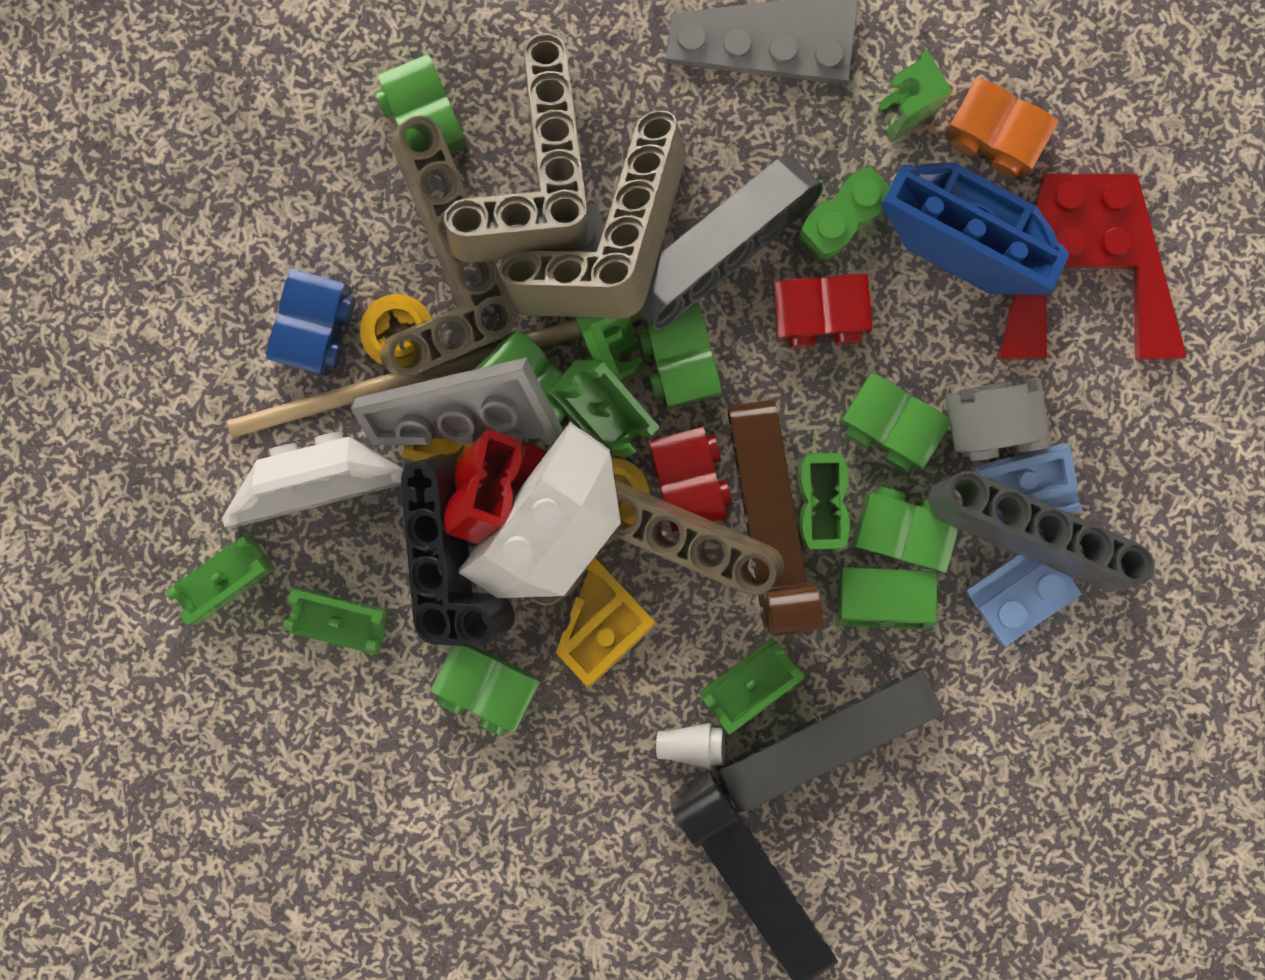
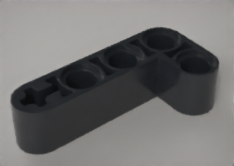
[401,454,515,647]

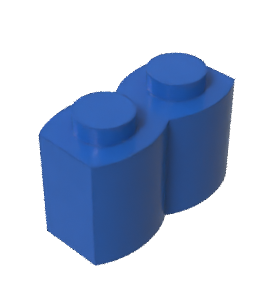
[266,269,355,376]

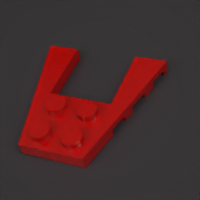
[997,174,1186,360]

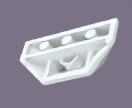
[458,422,621,598]
[222,432,404,528]

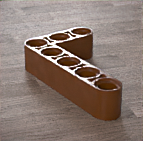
[727,399,824,637]

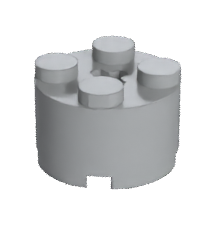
[945,378,1050,461]

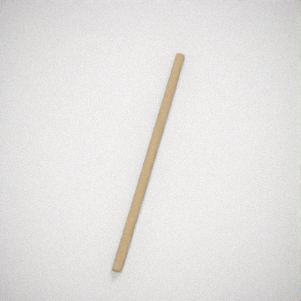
[227,313,643,438]

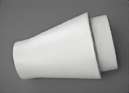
[656,723,725,770]

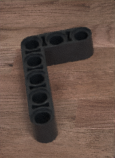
[669,769,838,980]

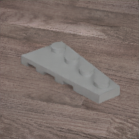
[666,0,858,85]
[351,358,564,445]

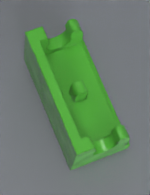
[878,50,952,142]
[574,317,644,380]
[547,360,659,457]
[167,532,276,626]
[836,567,937,630]
[283,587,391,655]
[699,637,805,735]

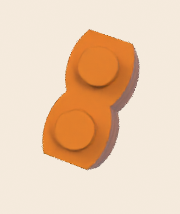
[944,77,1059,178]

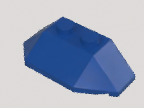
[881,162,1069,295]

